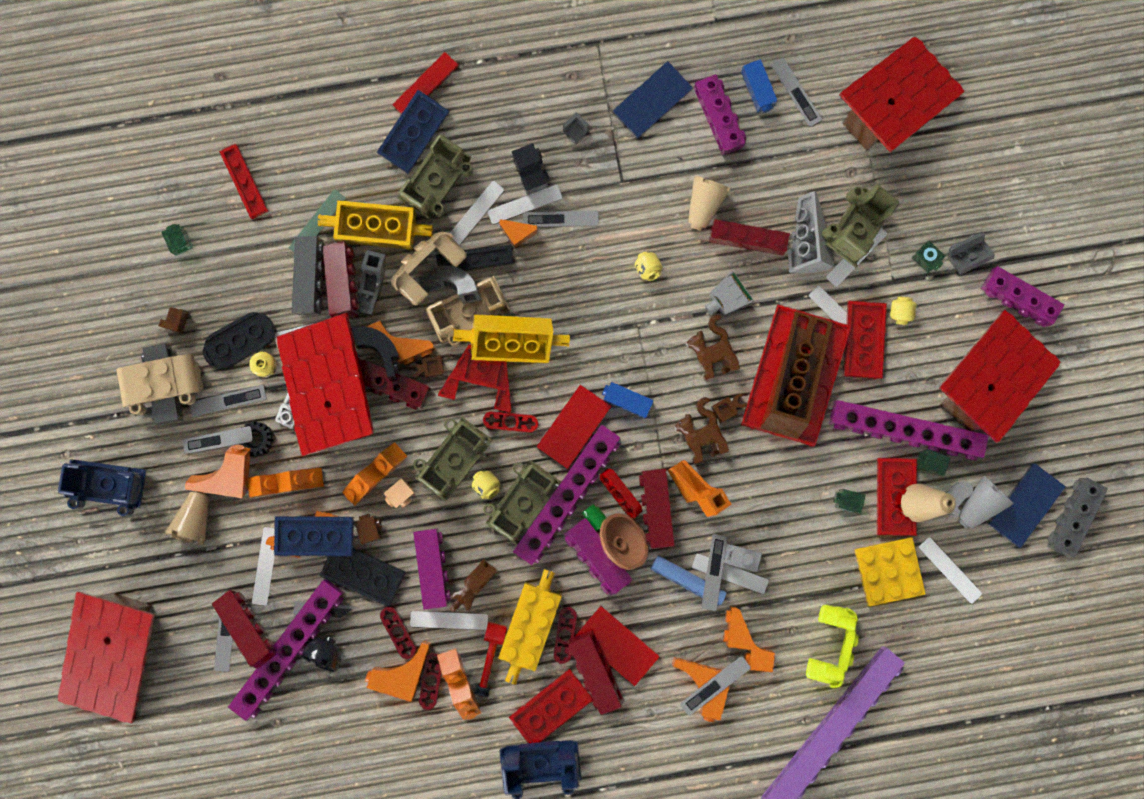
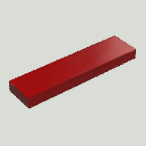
[392,52,459,114]
[219,144,269,219]

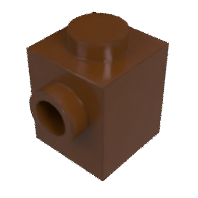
[354,513,383,544]

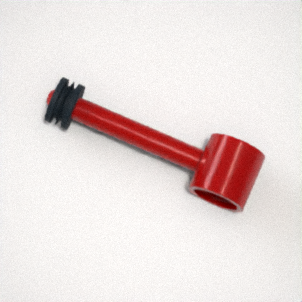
[474,622,507,697]

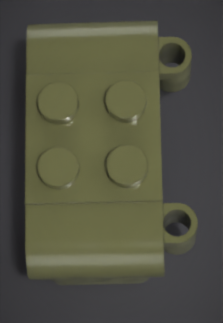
[397,135,473,219]
[822,185,899,268]
[413,417,492,501]
[483,460,561,545]

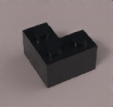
[512,143,550,195]

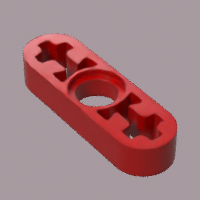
[483,411,538,433]
[599,468,643,518]

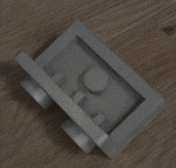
[948,232,995,275]

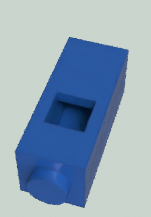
[741,59,777,113]
[602,382,654,419]

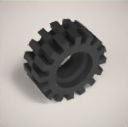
[239,421,275,457]

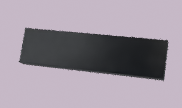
[436,245,514,271]

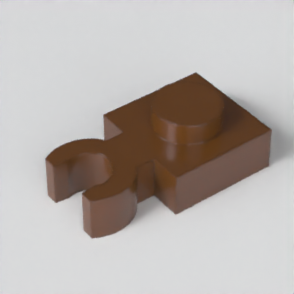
[409,355,445,378]
[711,394,747,424]

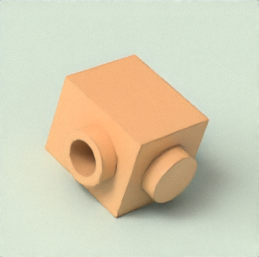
[384,478,416,508]

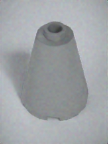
[958,476,1013,529]

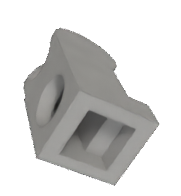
[947,481,973,518]

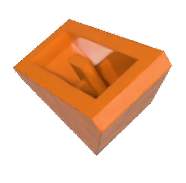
[499,219,538,248]

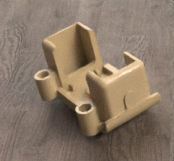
[391,232,467,305]
[425,276,510,347]
[116,354,203,415]

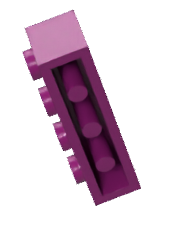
[693,74,747,156]
[980,266,1065,327]
[564,518,633,596]
[413,528,451,610]

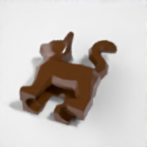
[686,315,740,381]
[675,397,729,464]
[450,559,497,613]

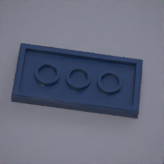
[613,61,693,139]
[376,90,450,174]
[988,463,1066,548]
[274,516,354,556]

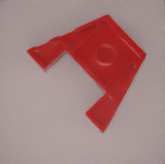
[438,344,511,413]

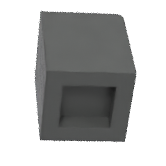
[563,112,590,144]

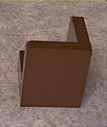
[158,307,189,334]

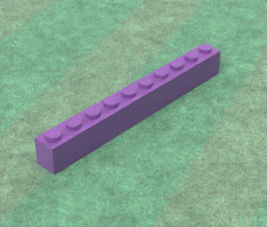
[761,646,905,799]

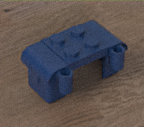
[58,459,147,516]
[499,740,582,799]

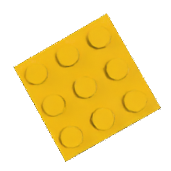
[854,537,926,607]

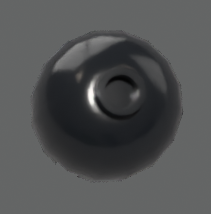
[301,636,342,673]

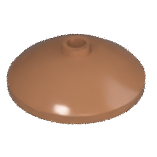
[600,513,648,570]

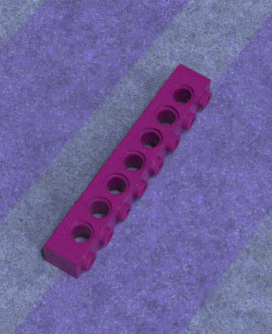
[829,400,989,461]
[513,425,621,565]
[228,579,345,721]

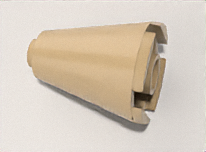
[688,176,731,231]
[901,484,956,522]
[165,491,209,545]

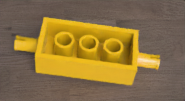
[318,200,433,250]
[453,315,570,363]
[498,569,562,685]

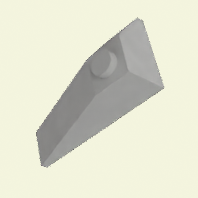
[788,191,834,273]

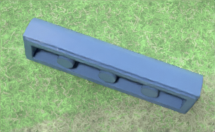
[650,555,726,606]

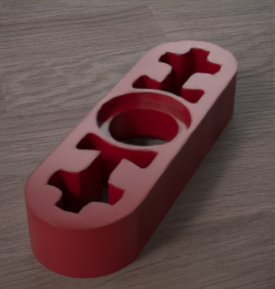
[380,606,417,659]
[554,606,577,664]
[419,652,442,710]

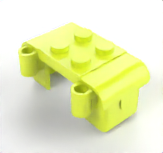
[806,604,859,688]

